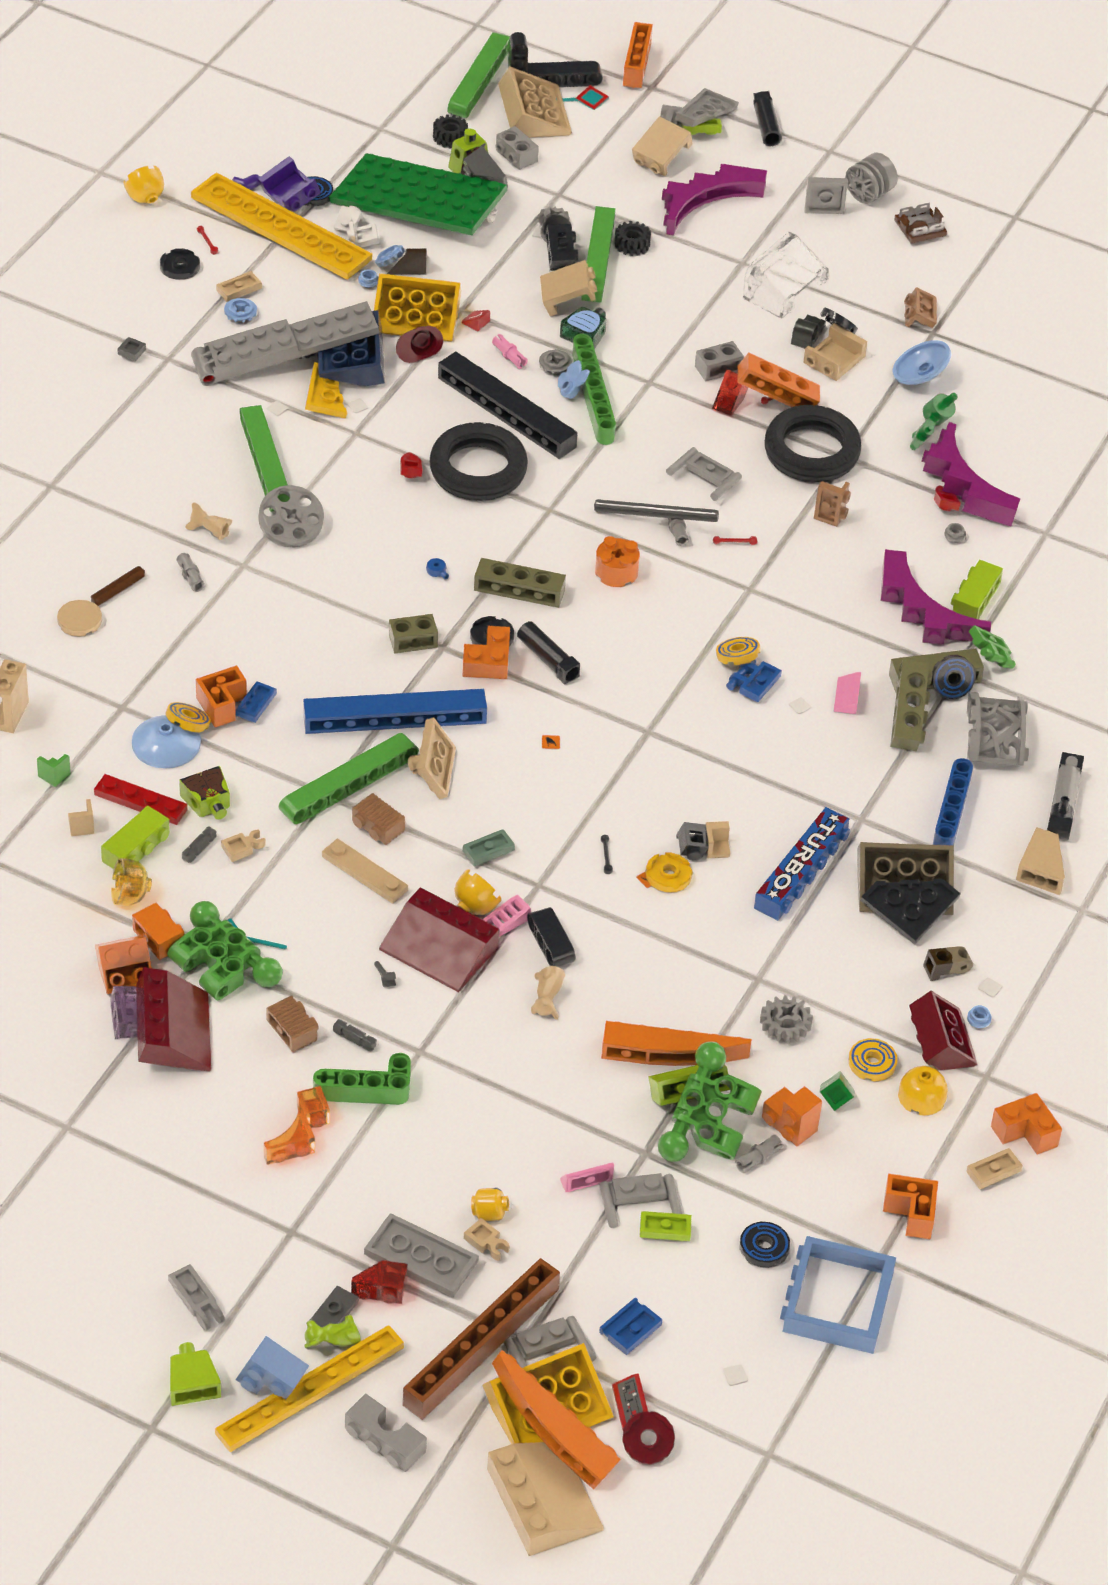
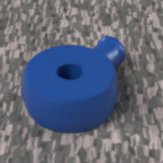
[426,558,449,580]

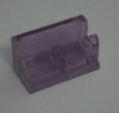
[110,986,137,1040]

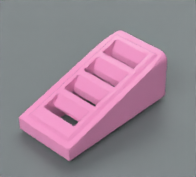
[482,894,531,937]

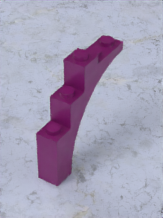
[661,164,768,236]
[921,422,1021,527]
[880,549,991,645]

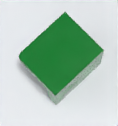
[820,1071,855,1111]

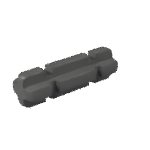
[182,826,217,863]
[333,1019,377,1052]

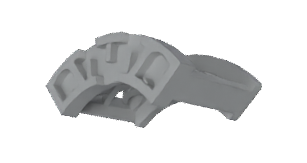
[966,691,1029,766]

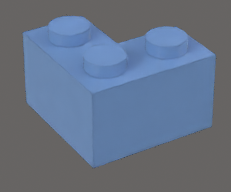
[235,1336,309,1399]

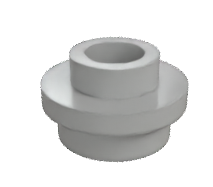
[944,523,966,542]

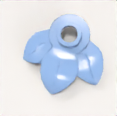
[558,360,590,399]

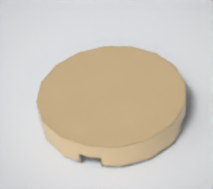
[57,600,102,637]

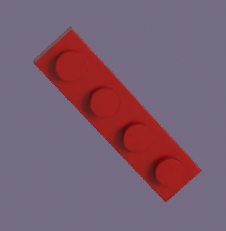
[94,774,188,825]

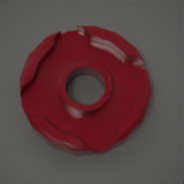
[622,1411,675,1465]

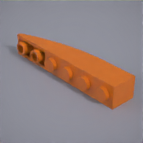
[601,1021,752,1066]
[492,1350,621,1490]

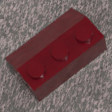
[909,990,978,1071]

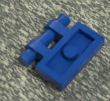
[726,660,782,702]

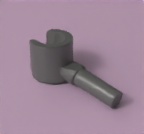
[374,961,396,987]

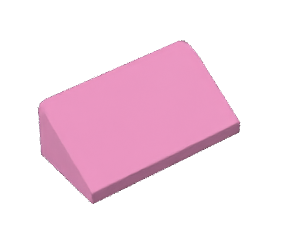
[834,672,861,714]
[560,1162,614,1192]

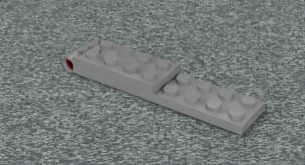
[191,301,379,386]

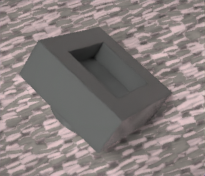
[117,337,146,362]

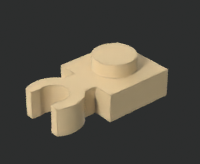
[221,829,266,862]
[463,1218,510,1261]

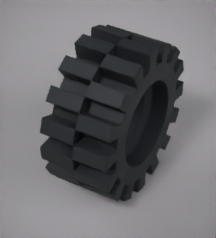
[433,114,468,149]
[614,221,651,256]

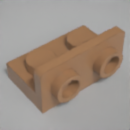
[904,287,937,328]
[813,481,851,527]

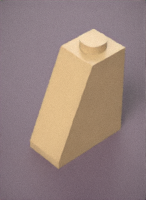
[1016,827,1065,895]

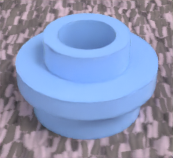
[358,269,378,288]
[967,1005,992,1028]

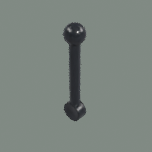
[600,834,613,874]

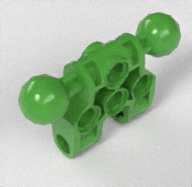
[167,901,283,1001]
[657,1041,762,1162]

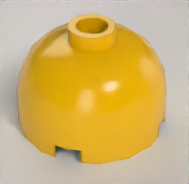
[123,165,165,204]
[454,869,502,915]
[898,1066,948,1116]

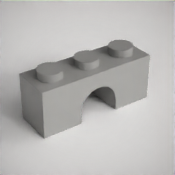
[345,1393,427,1473]

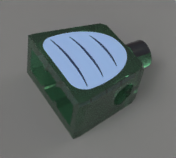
[560,307,607,349]

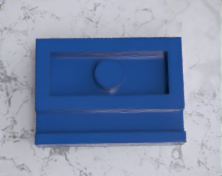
[599,1297,663,1356]

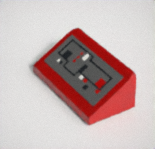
[612,1373,648,1430]

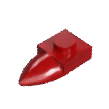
[400,452,423,479]
[934,485,961,511]

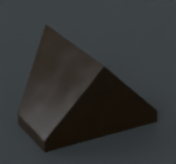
[387,248,427,275]

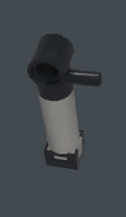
[1047,752,1084,840]

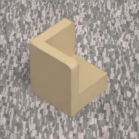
[68,799,94,836]
[705,821,730,858]

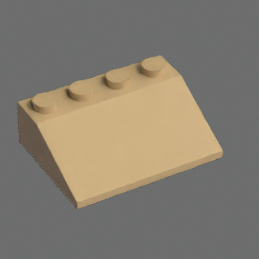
[498,66,572,137]
[487,1442,604,1556]

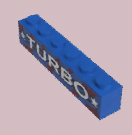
[754,807,850,921]

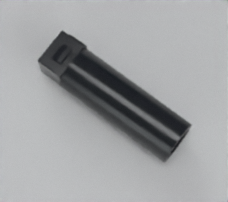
[753,90,782,147]
[517,621,581,685]

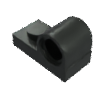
[791,314,826,349]

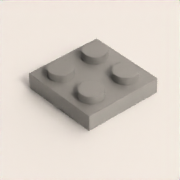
[804,177,848,214]

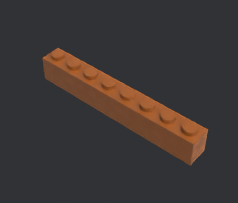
[402,1258,560,1420]

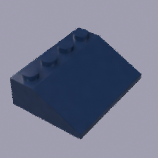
[318,310,385,387]

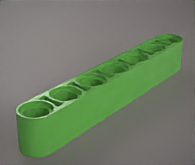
[447,32,510,118]
[581,206,616,303]
[572,334,616,445]
[239,405,290,512]
[278,733,419,825]

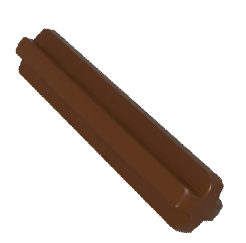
[90,566,145,606]

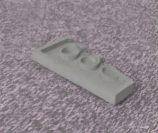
[675,88,739,127]

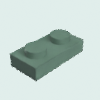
[462,829,515,866]

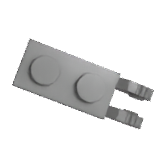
[168,1264,225,1331]

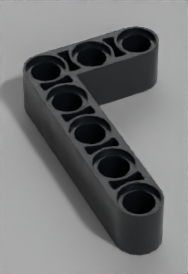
[508,32,603,87]

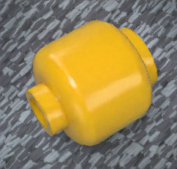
[471,1187,510,1221]

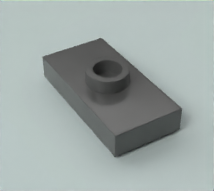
[310,1285,359,1327]

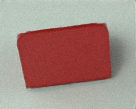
[462,310,491,332]

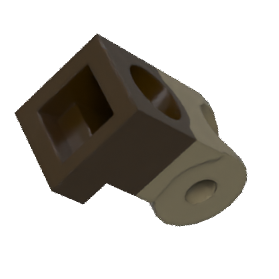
[923,946,973,981]

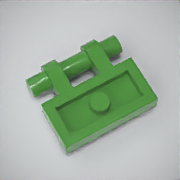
[969,625,1016,669]

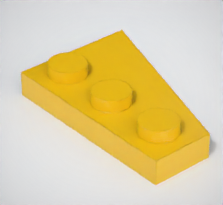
[305,362,347,419]

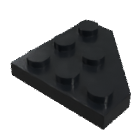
[860,879,961,945]

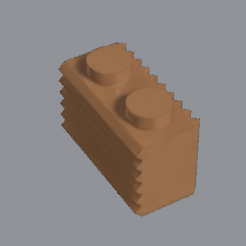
[352,793,405,845]
[266,995,319,1053]

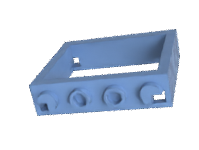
[780,1236,897,1354]

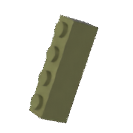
[889,648,984,693]

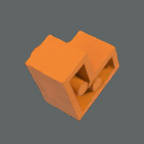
[462,626,510,679]
[195,665,247,727]
[762,1086,822,1147]
[990,1093,1062,1154]
[883,1173,938,1239]

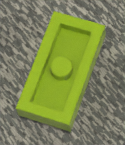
[681,118,722,135]
[639,1211,692,1241]

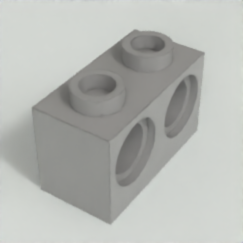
[495,126,539,170]
[695,341,744,382]

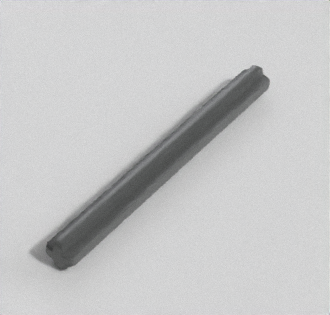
[594,499,719,523]

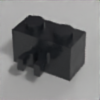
[545,224,579,270]

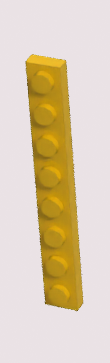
[215,1325,404,1452]

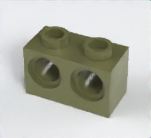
[389,613,438,654]

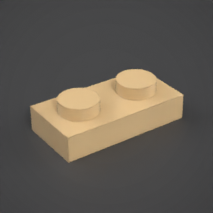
[216,271,262,302]
[966,1148,1023,1189]

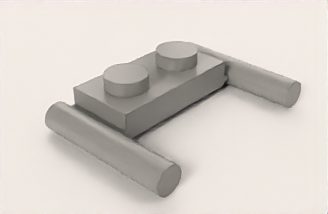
[666,447,742,501]
[599,1173,683,1228]
[504,1315,596,1368]

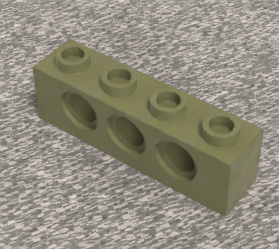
[474,557,566,608]
[890,658,932,752]

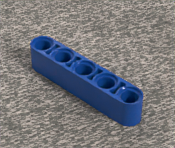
[933,758,973,846]

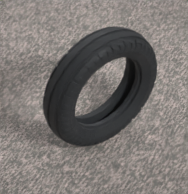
[764,405,861,483]
[430,422,528,501]

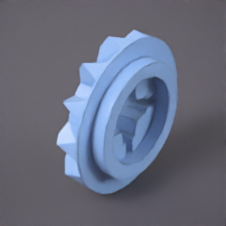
[375,245,405,267]
[224,298,257,323]

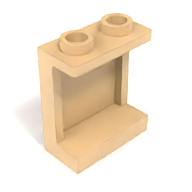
[632,116,693,176]
[540,260,597,317]
[803,323,868,381]
[0,659,29,734]

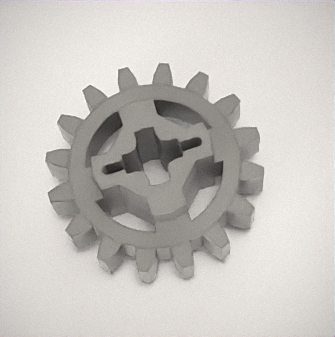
[760,995,813,1043]

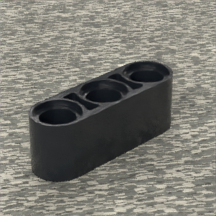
[527,907,576,967]

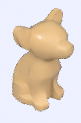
[185,502,232,540]
[531,966,566,1020]

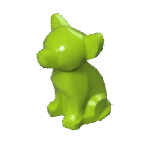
[304,1315,361,1348]

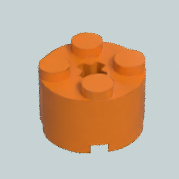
[595,536,640,587]

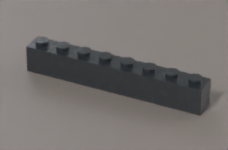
[438,351,578,460]

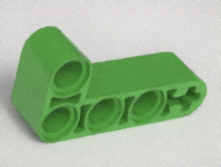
[313,1052,411,1105]

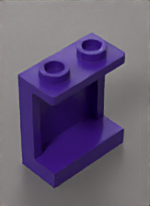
[258,156,321,212]

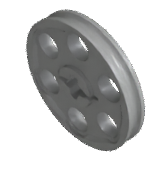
[258,485,324,547]

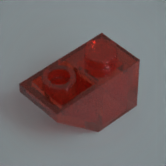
[712,370,748,416]
[351,1260,408,1304]

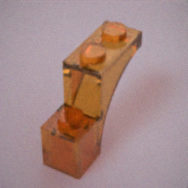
[264,1086,330,1165]

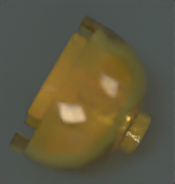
[111,858,152,906]

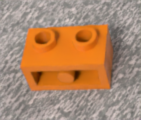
[132,902,185,960]

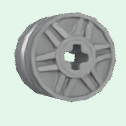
[845,152,898,204]

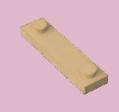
[322,838,408,904]

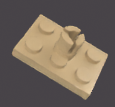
[408,718,456,799]

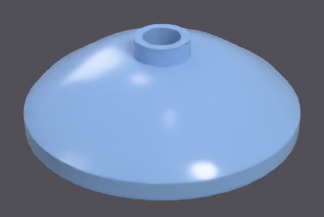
[892,340,951,385]
[132,715,201,768]

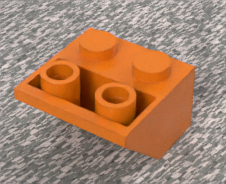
[95,935,152,994]

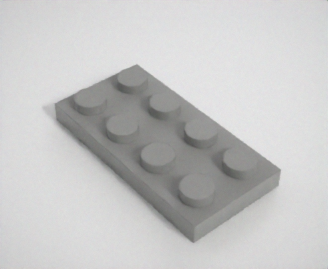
[364,1213,479,1298]

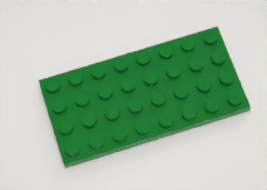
[329,153,507,236]

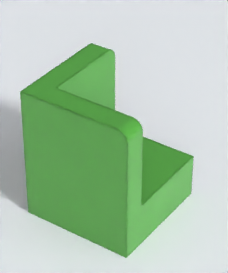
[37,754,71,787]

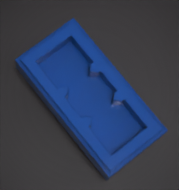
[235,681,277,723]

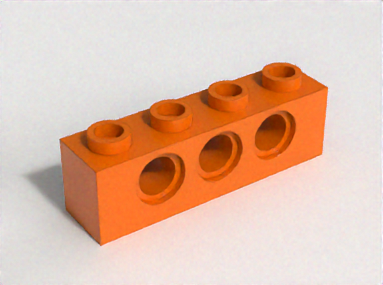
[623,22,653,88]
[737,352,820,407]

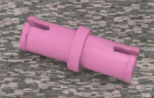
[492,334,528,369]

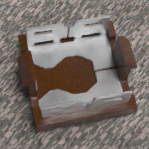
[894,202,947,244]

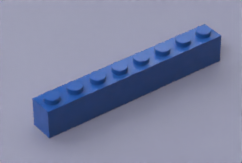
[303,689,487,734]

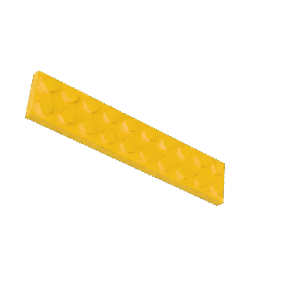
[191,172,373,280]

